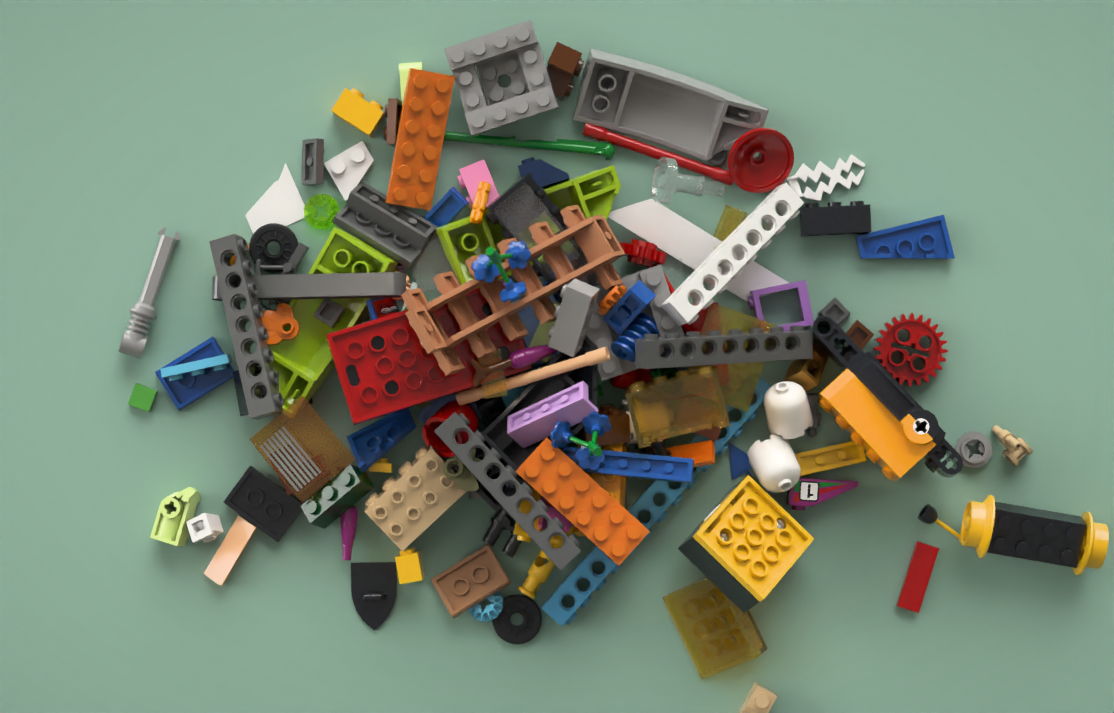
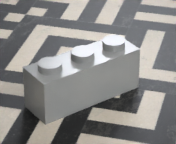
[548,278,600,357]

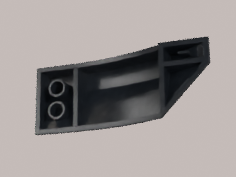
[452,335,598,513]

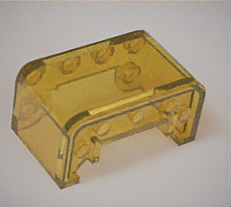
[625,365,731,448]

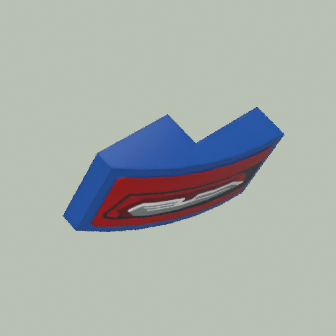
[366,298,400,320]

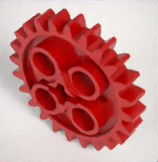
[873,313,948,387]

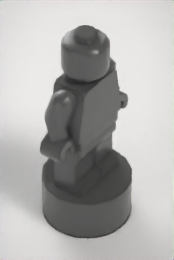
[806,393,822,437]

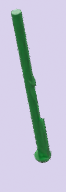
[444,131,615,160]

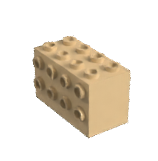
[364,445,467,551]

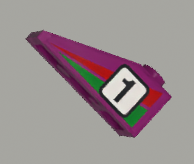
[786,478,858,510]

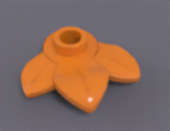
[262,302,300,345]

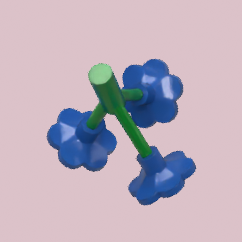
[471,241,531,302]
[550,412,611,471]

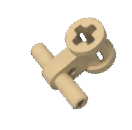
[991,425,1033,467]

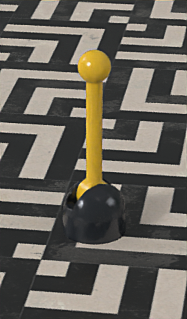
[918,504,961,543]

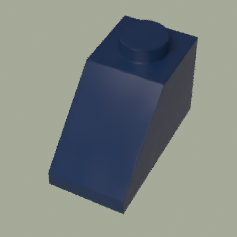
[518,157,569,188]

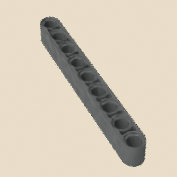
[212,272,406,301]

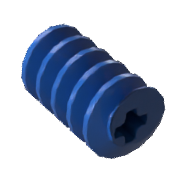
[611,313,659,362]

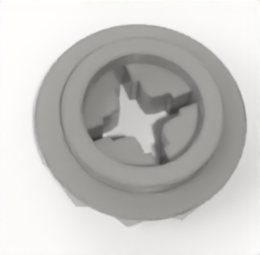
[955,431,992,468]

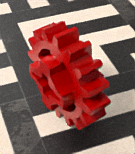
[619,239,667,268]

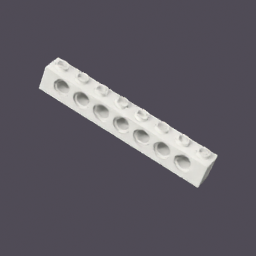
[661,183,804,326]

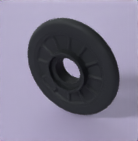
[249,223,298,273]
[492,594,542,644]

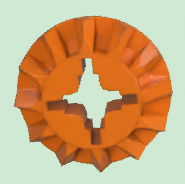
[597,284,627,315]

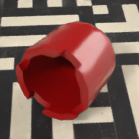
[422,401,478,457]

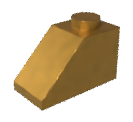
[783,342,829,392]

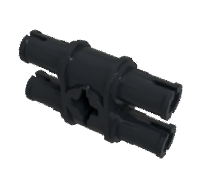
[482,506,523,558]

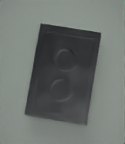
[224,465,303,542]

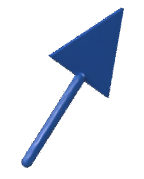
[729,443,754,480]

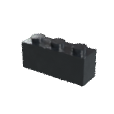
[799,201,871,237]

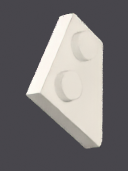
[324,141,374,201]

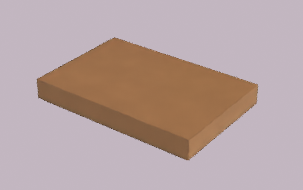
[431,544,512,619]

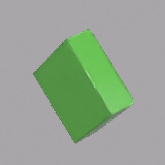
[128,383,158,412]

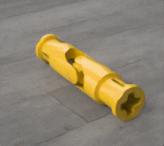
[518,527,573,599]

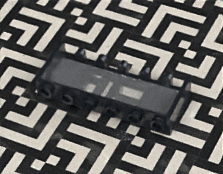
[486,173,600,303]

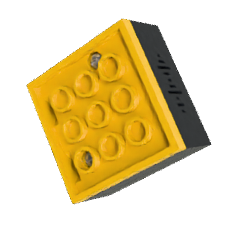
[678,475,814,613]

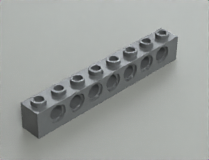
[209,234,284,419]
[635,325,813,369]
[434,412,581,570]

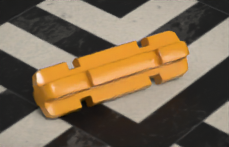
[470,181,491,224]

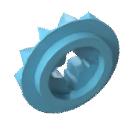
[468,591,503,622]

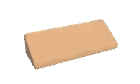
[204,515,258,586]

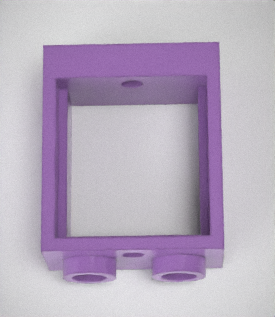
[747,280,814,331]

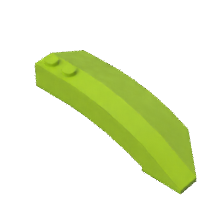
[436,165,621,288]
[268,227,398,419]

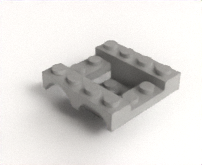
[444,20,560,137]
[586,264,685,381]

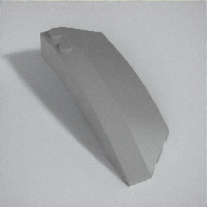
[573,48,769,161]

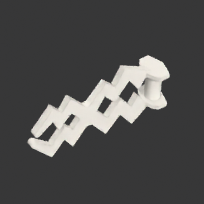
[787,154,865,201]

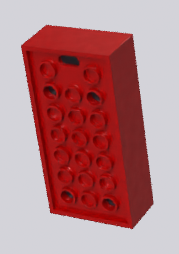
[326,280,532,425]

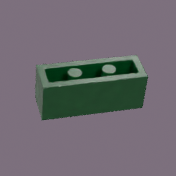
[300,464,375,529]

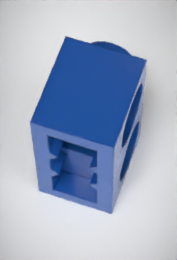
[603,280,656,335]

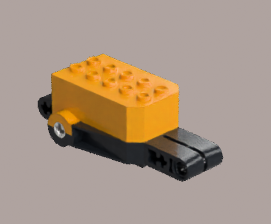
[812,316,963,483]

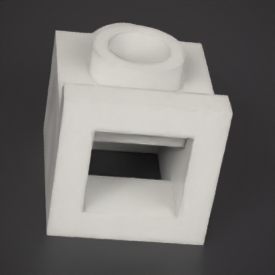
[186,513,224,543]

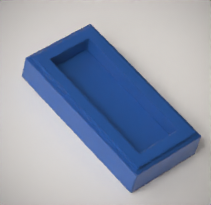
[424,187,469,233]

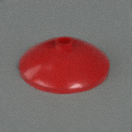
[728,128,794,193]

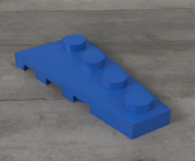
[855,215,955,259]

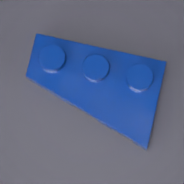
[347,408,417,473]

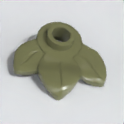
[443,449,490,492]

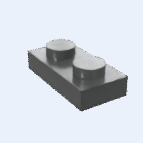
[302,138,324,186]

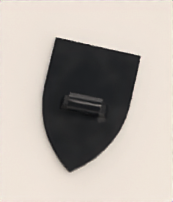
[351,562,397,630]

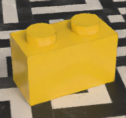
[331,88,385,137]
[395,547,425,584]

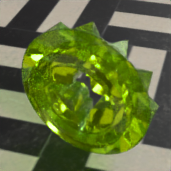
[304,194,340,230]

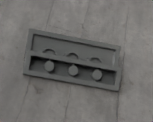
[333,181,437,269]

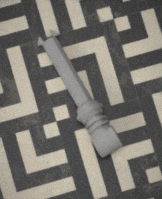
[118,227,180,358]

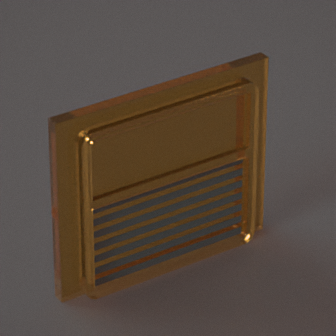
[249,396,355,503]

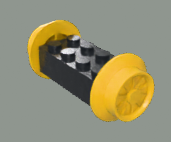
[961,495,1109,575]

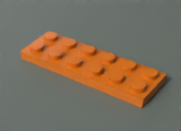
[385,68,455,210]
[515,437,650,566]

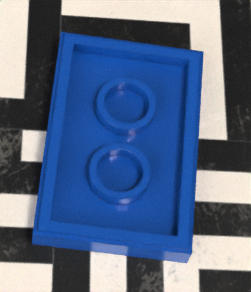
[155,336,235,411]

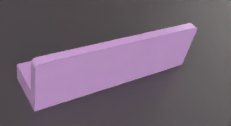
[507,381,598,448]

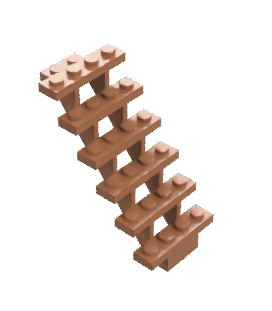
[401,205,625,376]

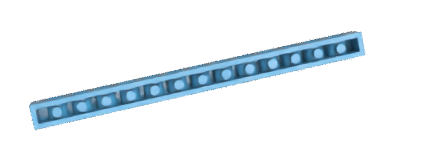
[541,371,771,626]

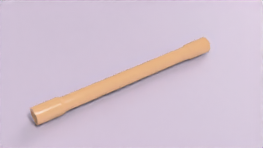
[456,347,610,405]

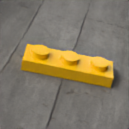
[795,441,867,477]

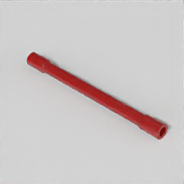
[582,123,733,186]

